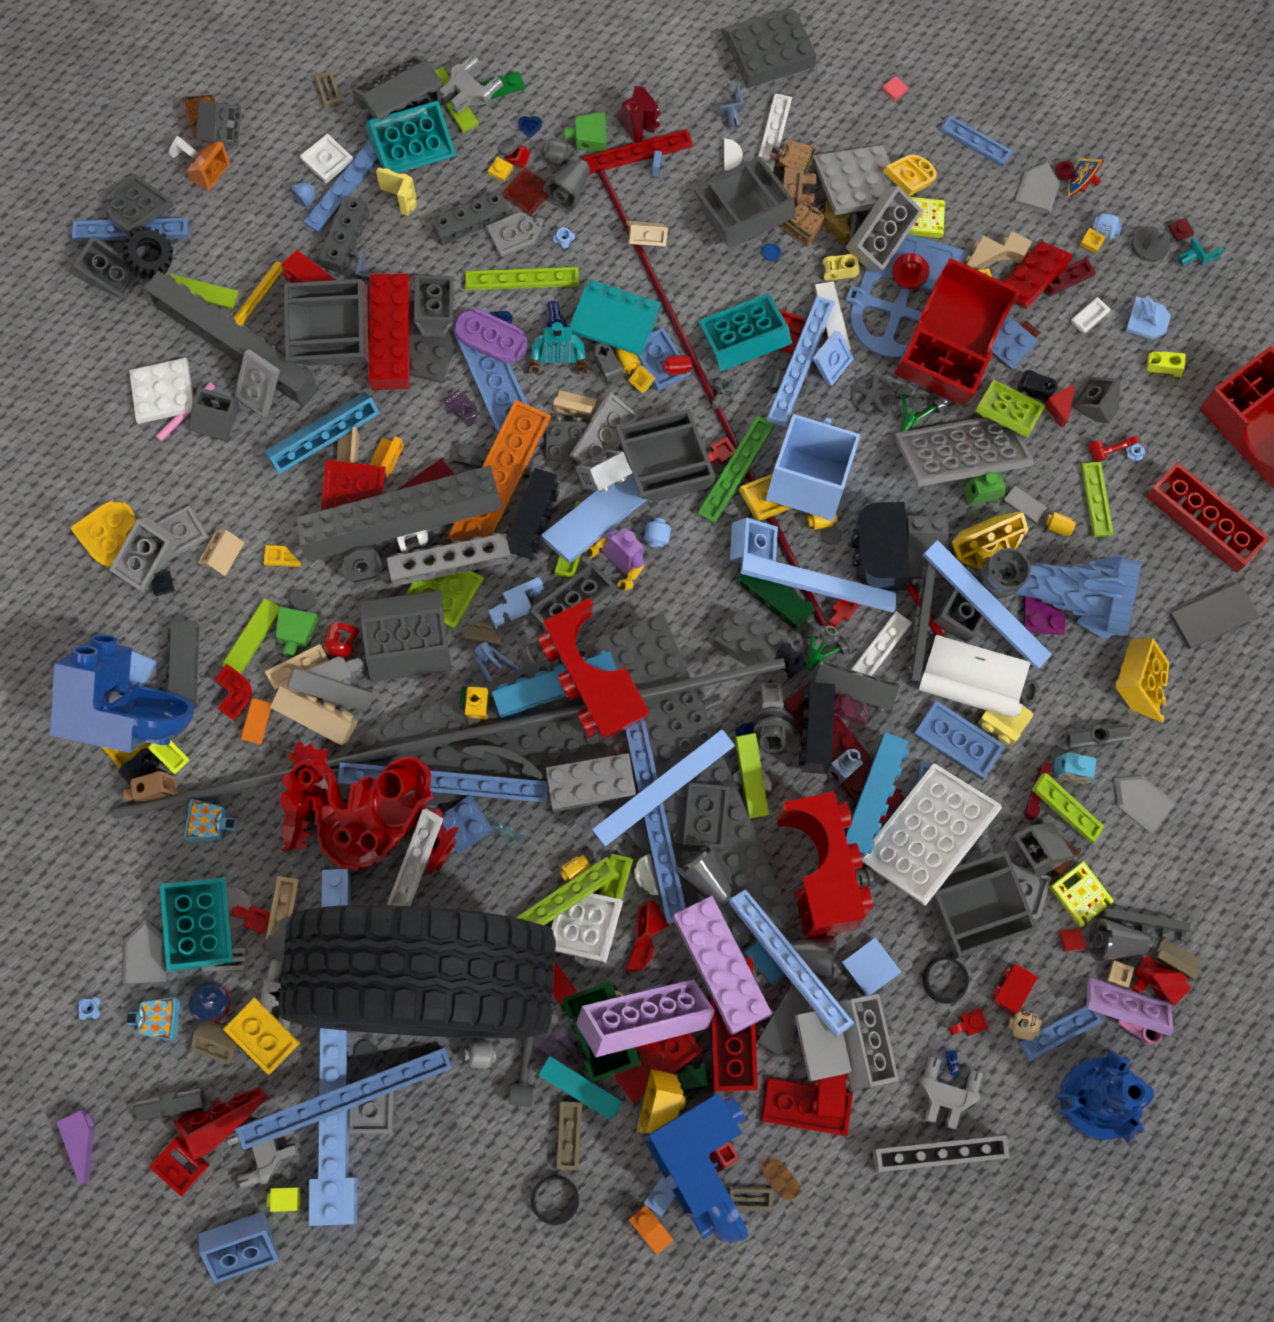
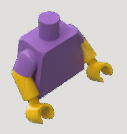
[584,528,645,592]

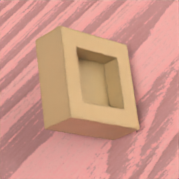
[1106,960,1134,989]

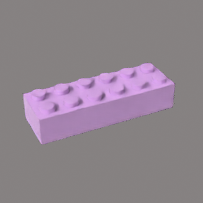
[673,896,772,1035]
[576,979,715,1057]

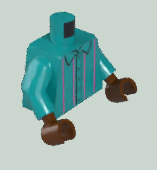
[528,322,588,375]

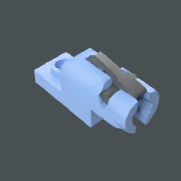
[488,577,543,629]

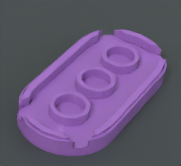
[455,309,527,363]

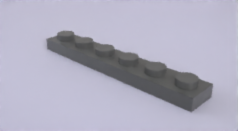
[907,561,936,683]

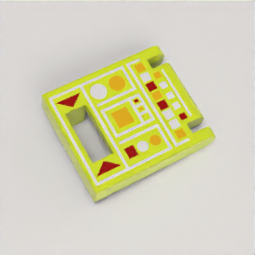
[908,197,945,238]
[1049,861,1114,927]

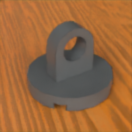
[1132,226,1170,262]

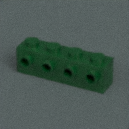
[736,574,815,633]

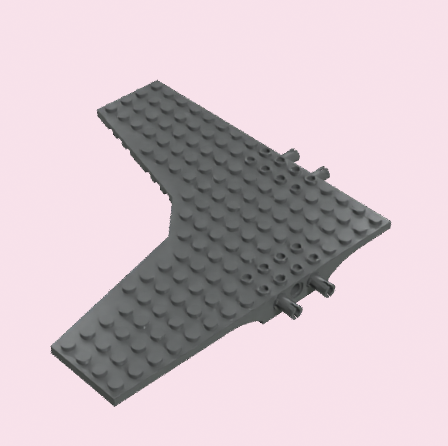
[358,612,791,941]

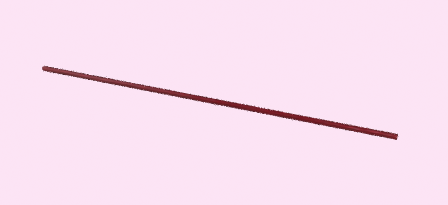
[598,170,827,627]

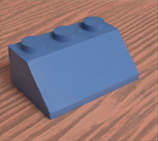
[199,1211,279,1284]

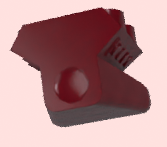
[617,86,661,142]

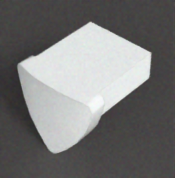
[169,136,199,160]

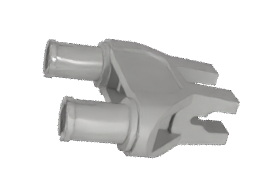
[440,54,503,114]
[919,1057,983,1130]
[227,1121,299,1189]

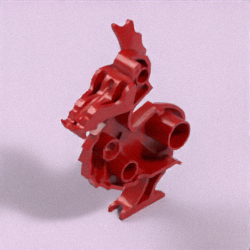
[280,741,459,875]

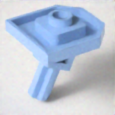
[1126,296,1171,340]

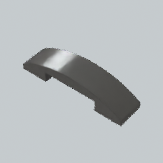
[462,745,544,781]

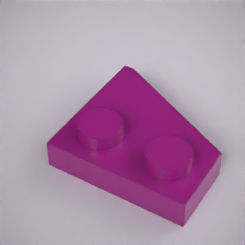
[1024,596,1065,635]

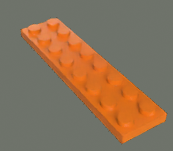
[447,400,551,552]

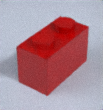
[991,963,1038,1015]
[812,1073,847,1118]

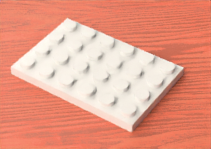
[862,763,1002,906]

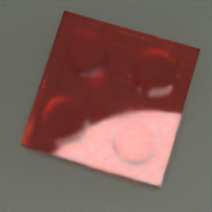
[501,168,549,216]

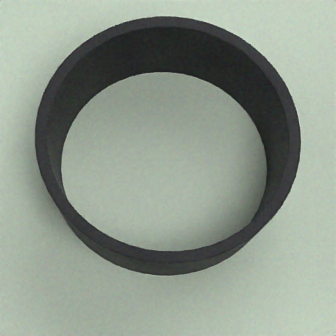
[922,957,969,1004]
[531,1175,579,1225]

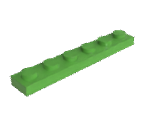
[698,415,775,524]

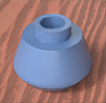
[291,182,316,207]

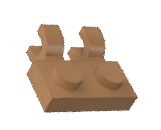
[783,167,817,207]

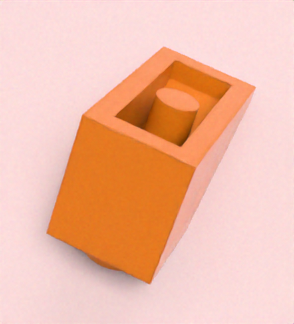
[629,1205,673,1255]

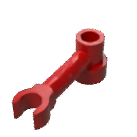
[1087,435,1140,462]

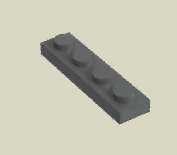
[453,443,534,478]

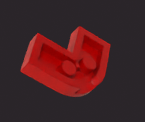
[214,664,252,721]

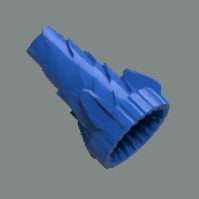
[1055,1050,1154,1144]

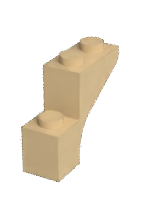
[964,231,1032,270]

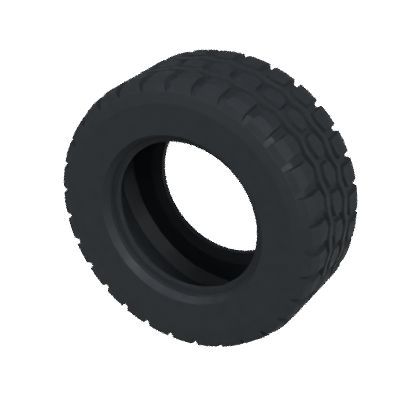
[278,905,556,1038]

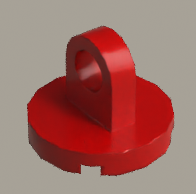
[891,253,930,290]

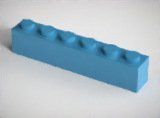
[264,392,380,474]
[492,650,617,718]
[845,732,909,858]

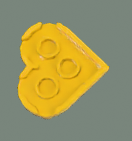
[70,501,136,568]

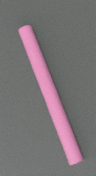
[155,382,216,442]

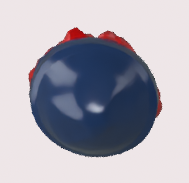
[189,982,231,1022]

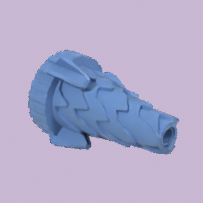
[1014,556,1142,639]

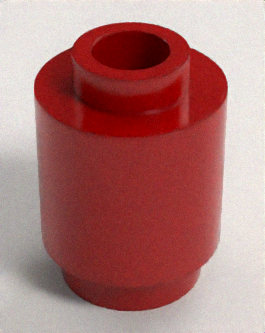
[662,355,692,376]

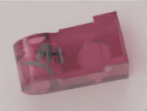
[834,693,871,725]

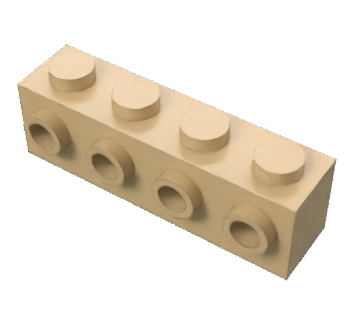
[270,683,358,745]

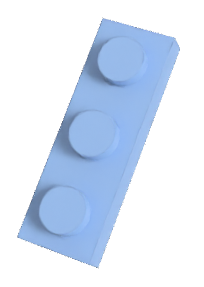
[644,1175,677,1217]

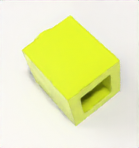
[267,1188,301,1212]

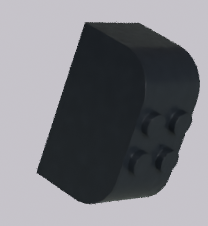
[851,502,911,591]

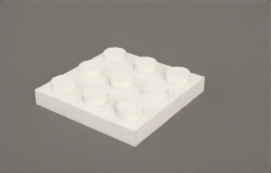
[129,358,194,424]
[551,893,623,963]

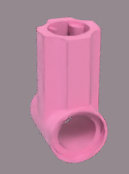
[1117,1020,1162,1045]

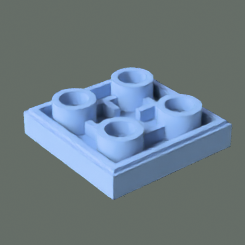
[841,937,901,996]

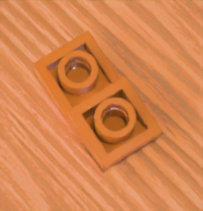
[241,698,272,744]

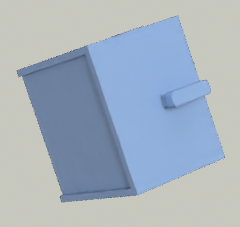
[766,414,861,522]

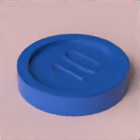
[762,244,781,261]

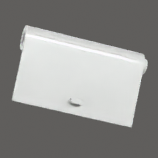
[919,635,1031,718]

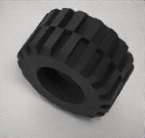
[123,227,173,280]

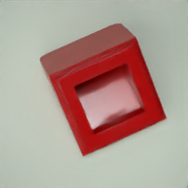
[504,146,531,169]
[1059,929,1087,952]
[709,1141,740,1172]

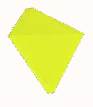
[147,740,189,774]

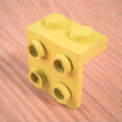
[376,168,417,216]
[978,705,1033,747]

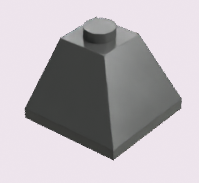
[1071,376,1121,423]

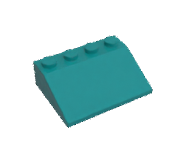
[365,101,456,173]
[570,279,661,356]
[698,293,792,372]
[159,878,233,973]

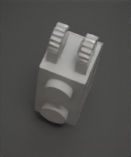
[307,657,365,685]

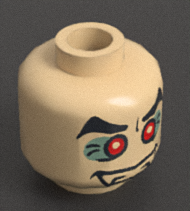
[1009,1010,1041,1041]

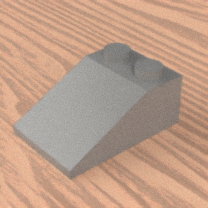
[109,518,181,592]

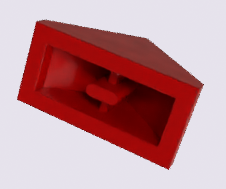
[1045,385,1075,428]
[636,899,669,945]

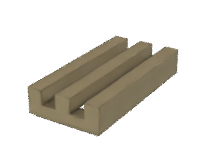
[314,70,342,108]
[729,1187,773,1211]

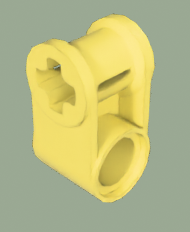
[822,254,860,280]

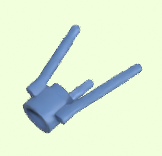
[474,642,520,682]

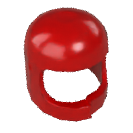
[323,623,359,658]

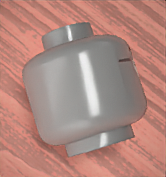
[463,1040,496,1069]

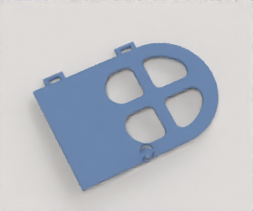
[845,234,967,358]

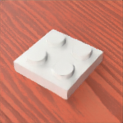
[300,134,353,183]

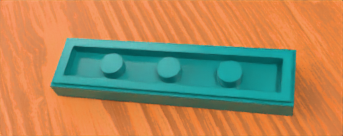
[538,1056,622,1120]

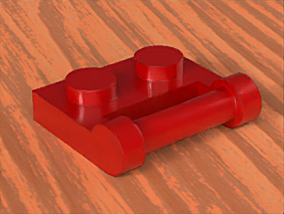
[149,1136,210,1197]

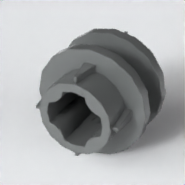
[753,707,795,753]

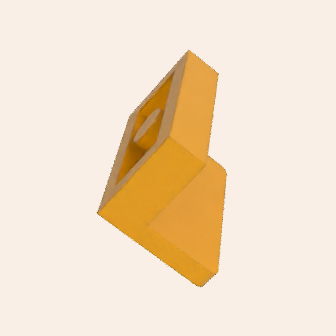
[369,436,404,479]

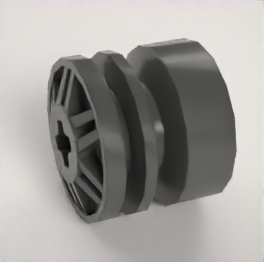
[979,548,1031,598]

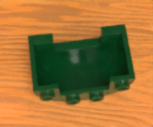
[560,981,641,1083]

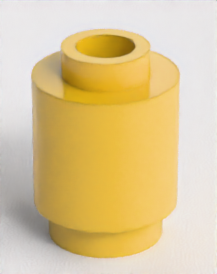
[615,348,641,374]
[1044,512,1076,537]
[807,513,837,530]
[560,855,591,883]

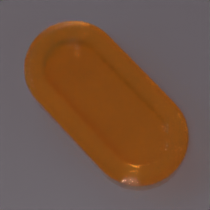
[763,1159,800,1200]

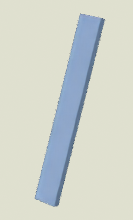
[767,296,835,427]
[923,540,1052,670]
[740,554,896,612]
[591,730,735,847]
[728,889,854,1037]

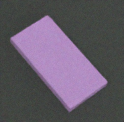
[1086,977,1174,1036]

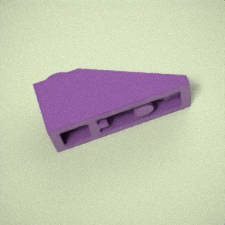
[57,1110,95,1184]

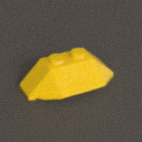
[952,511,1029,570]

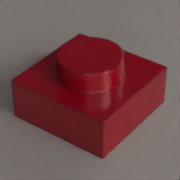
[1168,218,1194,242]

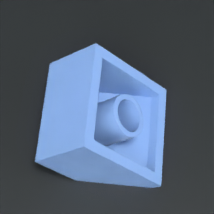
[730,518,778,564]

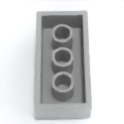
[846,186,923,272]
[546,753,636,812]
[838,994,899,1091]

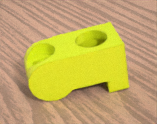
[1147,352,1186,378]

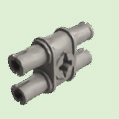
[258,959,291,1030]

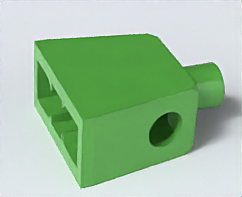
[565,112,606,152]
[963,472,1006,506]
[276,607,319,657]

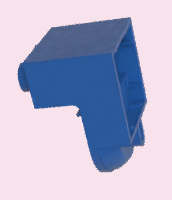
[50,634,194,753]
[642,1093,749,1243]

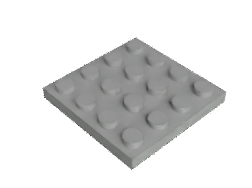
[812,145,897,215]

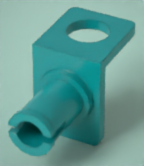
[1177,237,1224,266]

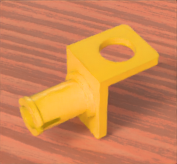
[465,687,488,719]

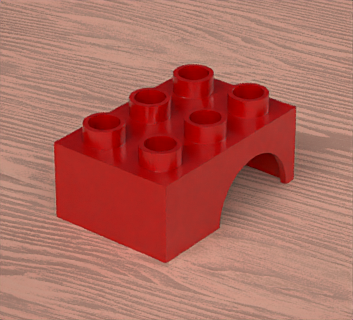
[894,258,1021,406]
[1199,346,1274,489]
[537,598,650,741]
[776,792,873,939]

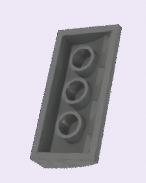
[529,562,617,630]

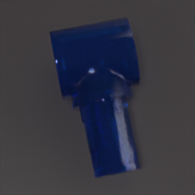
[546,301,567,327]

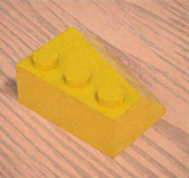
[1116,638,1169,723]
[636,1069,685,1134]

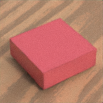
[882,76,908,102]

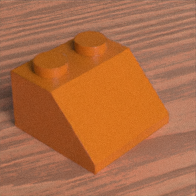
[187,141,230,191]

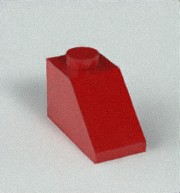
[1141,968,1191,1006]

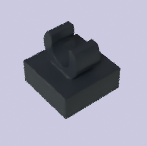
[151,571,175,596]

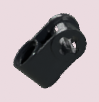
[1018,370,1058,401]
[776,642,806,679]
[118,748,160,786]

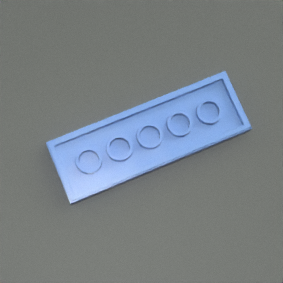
[541,474,647,564]

